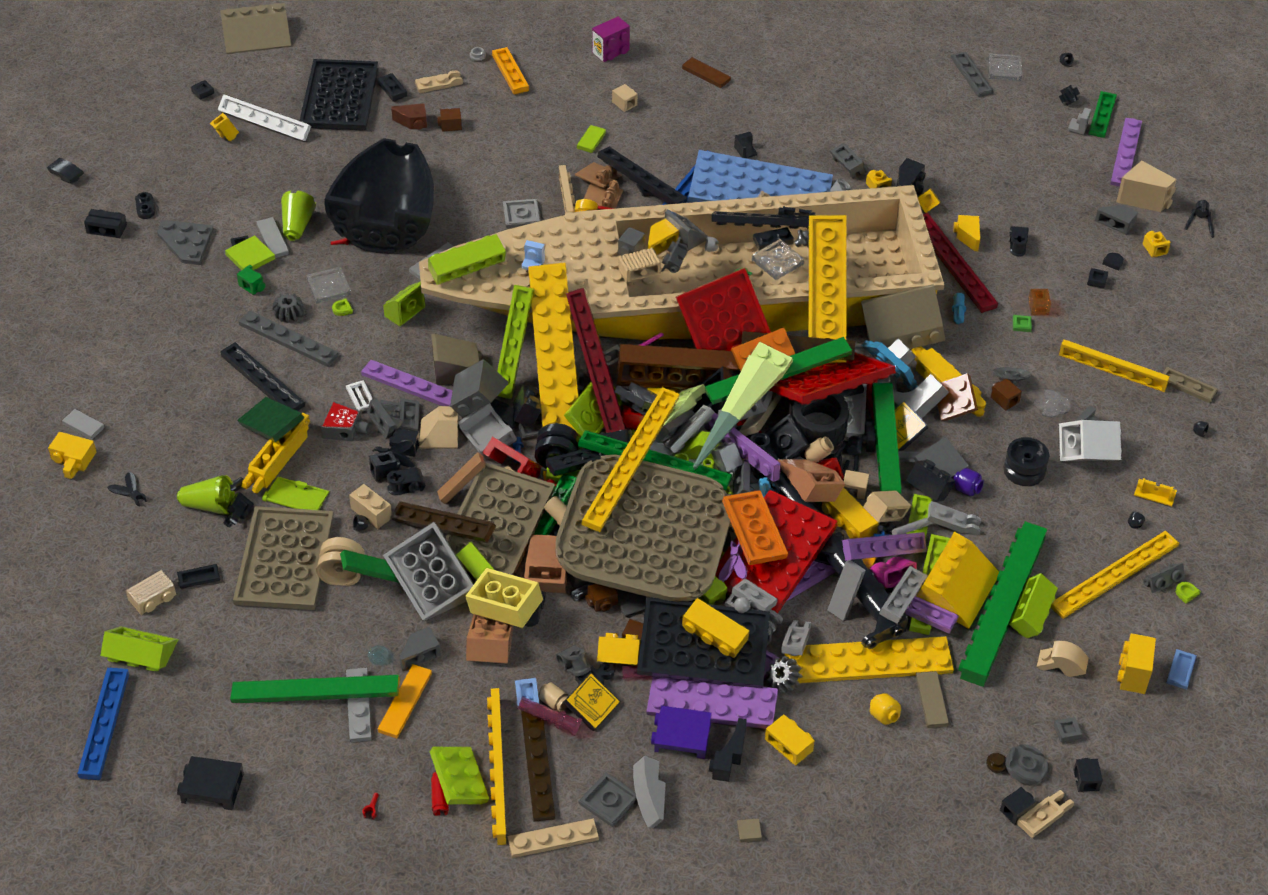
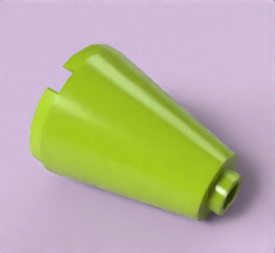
[281,191,316,241]
[177,475,235,515]

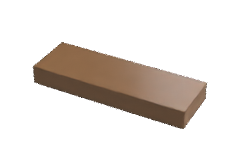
[437,452,486,504]

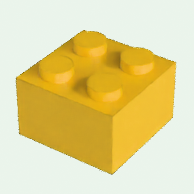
[1117,633,1156,694]

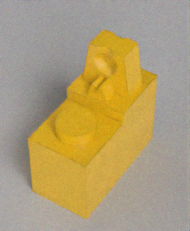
[48,432,97,479]

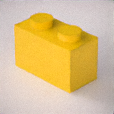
[597,633,641,665]
[765,714,815,766]

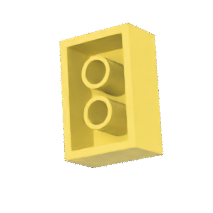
[465,568,543,628]

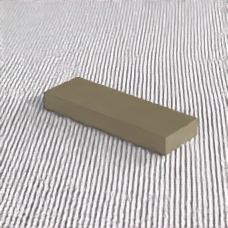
[1162,367,1218,403]
[916,671,949,728]

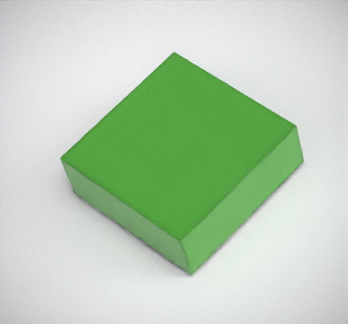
[1013,315,1032,332]

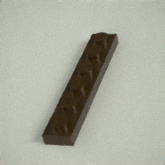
[742,331,856,361]
[391,501,496,543]
[521,708,555,822]

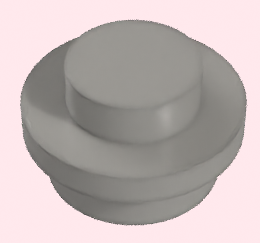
[470,47,486,61]

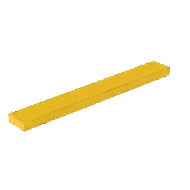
[1051,530,1179,619]

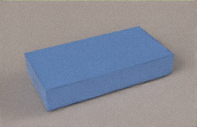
[1166,649,1197,690]

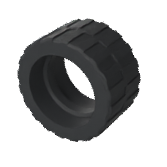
[791,394,849,447]

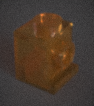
[1028,289,1051,316]

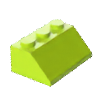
[100,626,179,671]

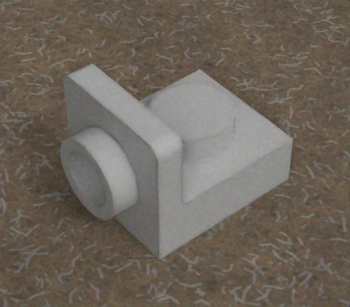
[1068,108,1091,135]

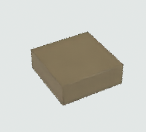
[737,819,762,843]

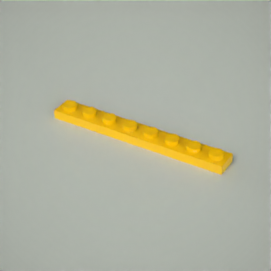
[487,688,506,845]

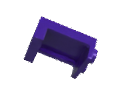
[651,705,712,759]

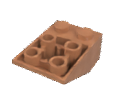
[777,459,845,502]
[524,534,568,593]
[466,614,514,663]

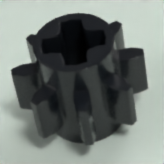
[1059,85,1080,105]

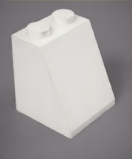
[1059,420,1122,461]

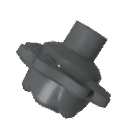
[794,229,809,248]

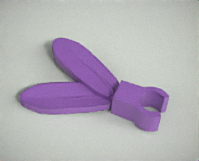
[718,540,747,582]

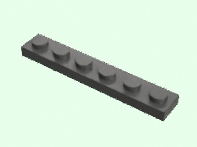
[239,310,339,367]

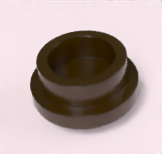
[986,753,1007,773]

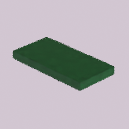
[237,397,304,442]

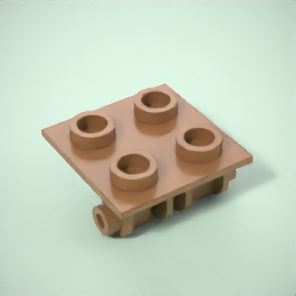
[575,162,622,188]
[584,180,623,209]

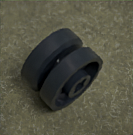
[534,423,579,469]
[1003,437,1050,486]

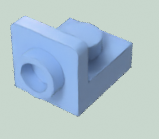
[522,240,545,270]
[515,678,539,709]

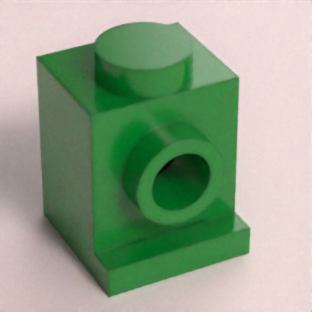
[237,265,266,295]

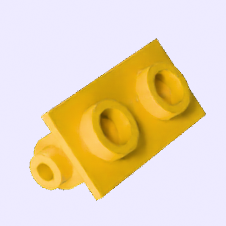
[1134,478,1177,507]

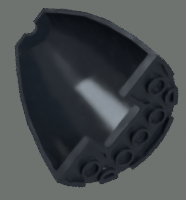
[324,138,434,253]

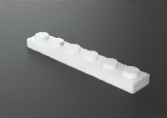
[218,94,311,141]

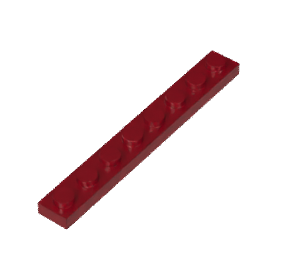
[923,213,998,313]
[566,288,626,433]

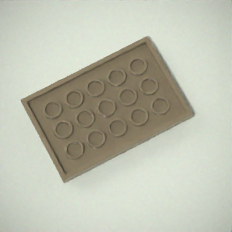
[446,462,556,576]
[233,506,334,610]

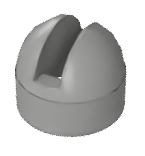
[705,237,719,252]

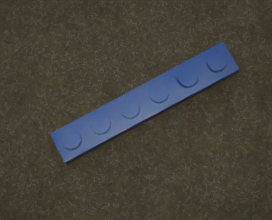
[77,667,129,780]

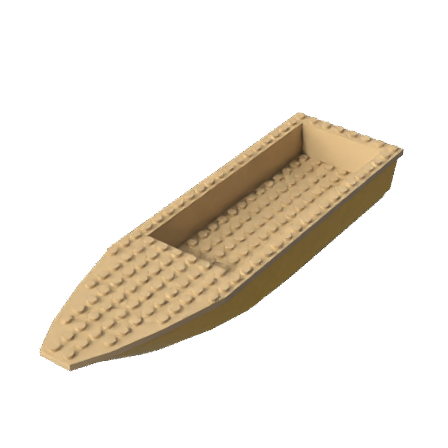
[419,185,944,340]

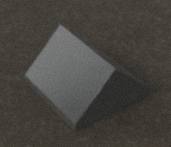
[665,209,709,251]

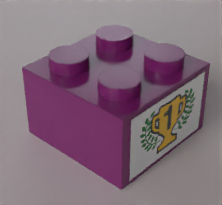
[592,16,630,62]

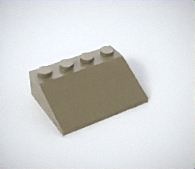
[220,3,291,54]
[861,284,945,357]

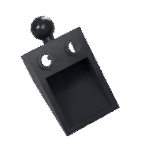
[896,158,926,195]

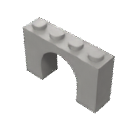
[877,339,949,419]

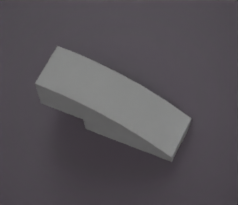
[633,756,666,828]

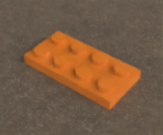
[722,490,788,565]

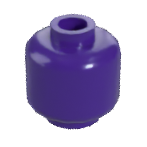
[954,468,984,496]

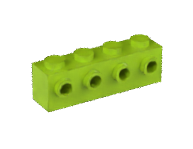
[428,234,506,285]

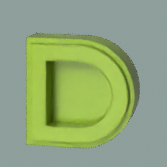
[332,298,353,316]
[1175,582,1201,604]

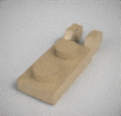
[415,71,463,93]
[1017,790,1074,839]

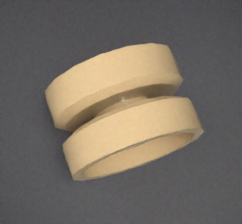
[316,537,365,586]

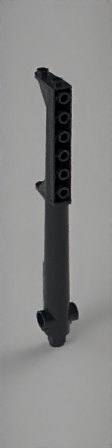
[736,425,908,649]

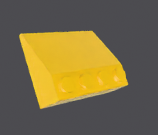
[916,531,999,629]

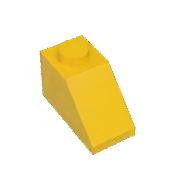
[953,215,980,252]
[648,218,679,255]

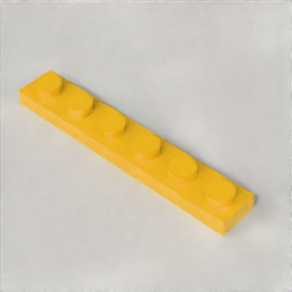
[1059,339,1170,392]

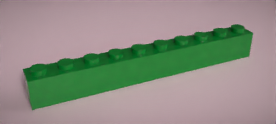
[958,521,1047,687]

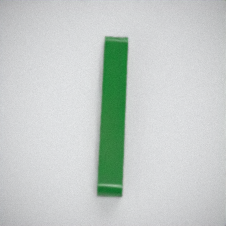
[872,383,901,495]

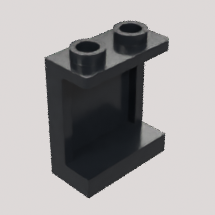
[177,756,244,810]

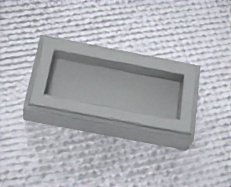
[62,409,104,440]

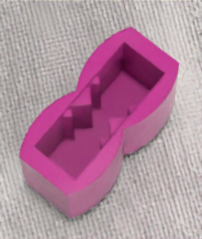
[869,557,917,588]

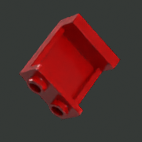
[483,436,542,478]

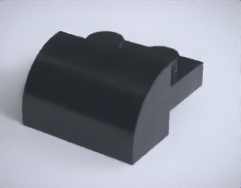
[615,382,657,416]

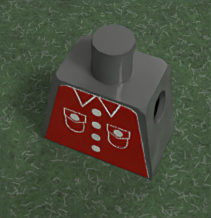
[321,401,369,441]

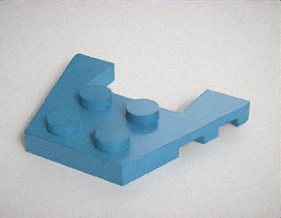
[861,340,918,391]

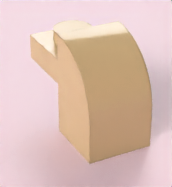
[1037,641,1089,677]

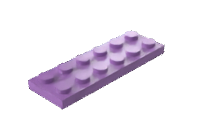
[646,676,778,729]

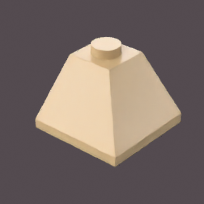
[419,406,459,449]

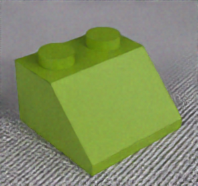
[383,281,425,326]

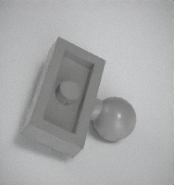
[732,578,777,613]

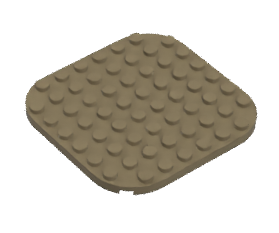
[555,455,730,602]

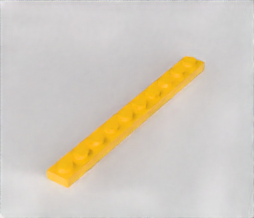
[582,387,680,532]

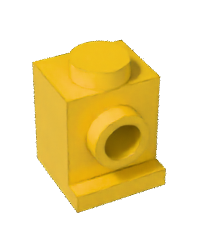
[210,113,239,141]
[866,170,892,188]
[1143,231,1171,258]

